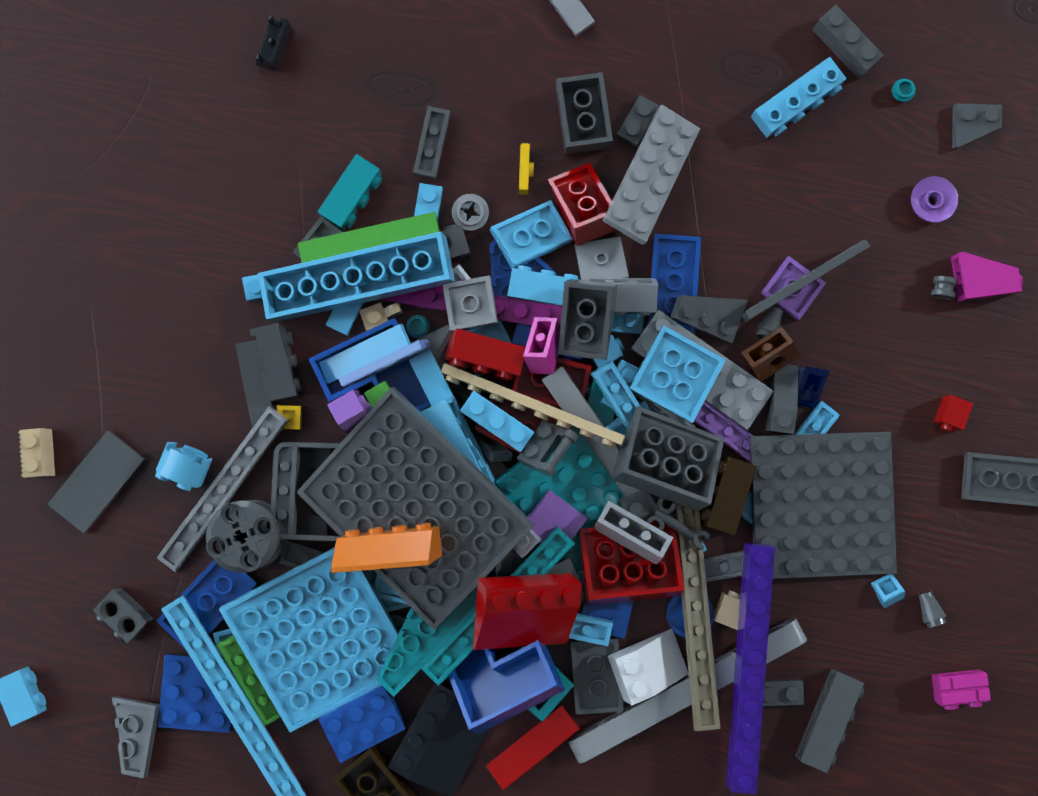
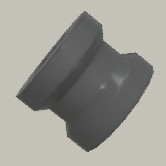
[931,276,958,300]

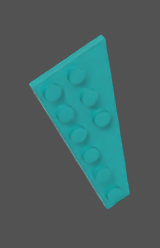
[376,586,477,697]

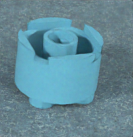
[155,442,213,491]

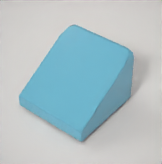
[871,574,905,608]

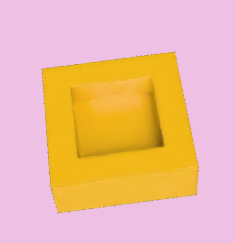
[277,405,302,429]

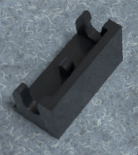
[255,15,292,71]

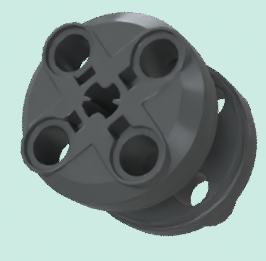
[206,500,289,573]

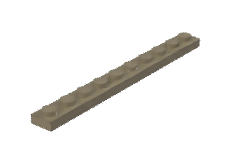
[673,502,721,731]

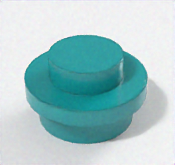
[892,79,916,102]
[406,315,430,338]

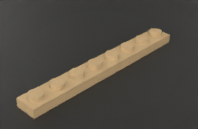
[441,363,625,448]

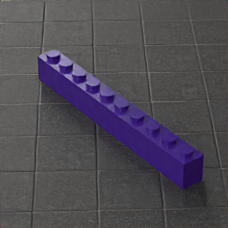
[726,543,775,794]

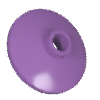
[911,176,958,223]

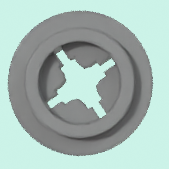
[452,194,489,231]

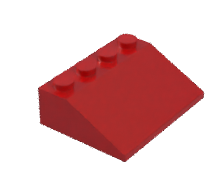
[579,522,685,606]
[473,573,582,650]

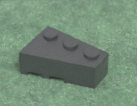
[249,323,303,403]

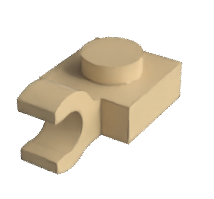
[359,302,403,331]

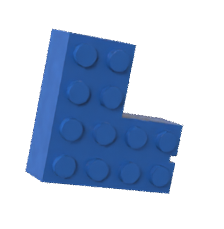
[309,318,431,412]
[448,640,565,734]

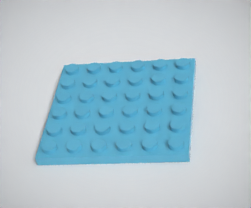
[219,547,399,732]

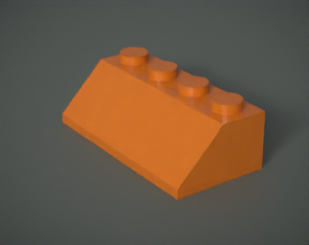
[331,523,442,573]

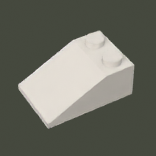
[607,629,689,705]

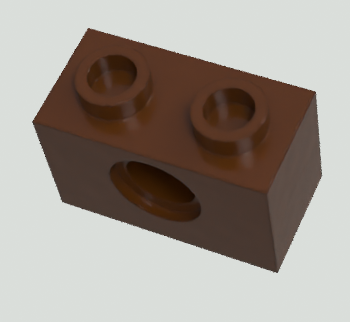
[741,326,800,382]

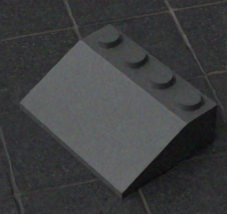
[612,406,724,511]

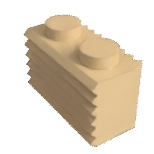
[18,428,55,478]

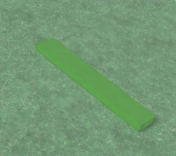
[298,212,440,263]

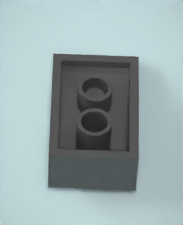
[558,279,618,360]

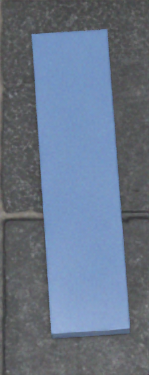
[338,339,431,387]

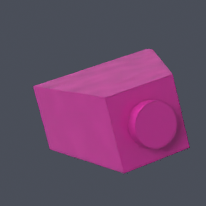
[951,252,1023,302]

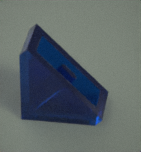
[797,366,829,408]

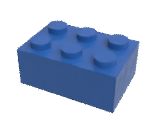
[318,685,408,763]

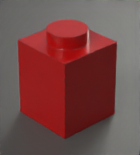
[934,395,974,433]

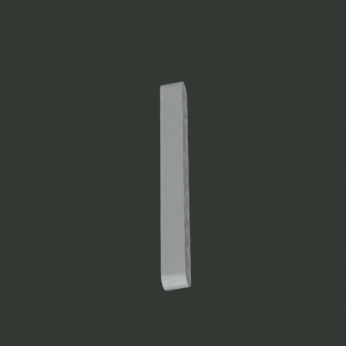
[567,618,807,763]

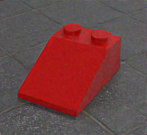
[548,163,617,246]

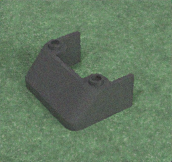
[270,442,340,541]

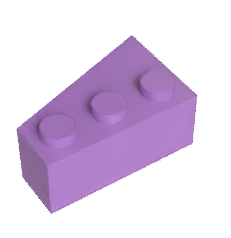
[327,390,372,434]

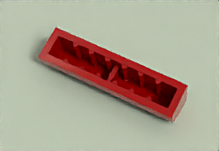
[486,705,581,790]

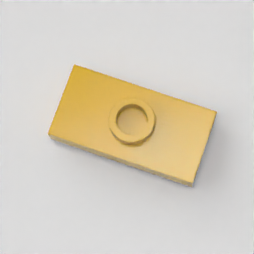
[519,143,534,195]

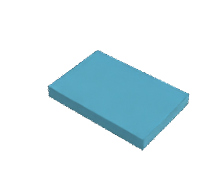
[490,200,573,269]

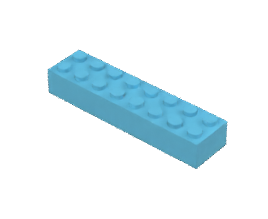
[258,232,455,322]

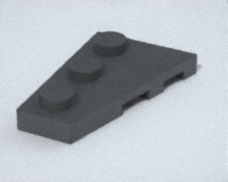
[112,696,160,778]

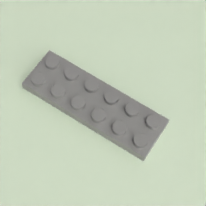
[603,105,700,245]
[631,310,774,430]

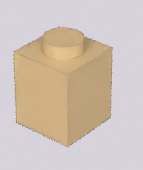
[714,590,740,630]

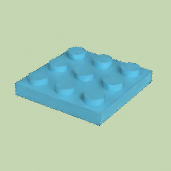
[629,325,726,423]

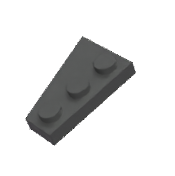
[670,295,748,343]

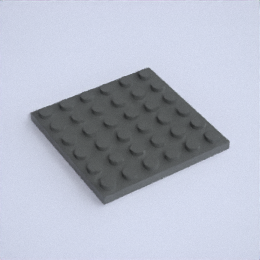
[749,432,897,579]

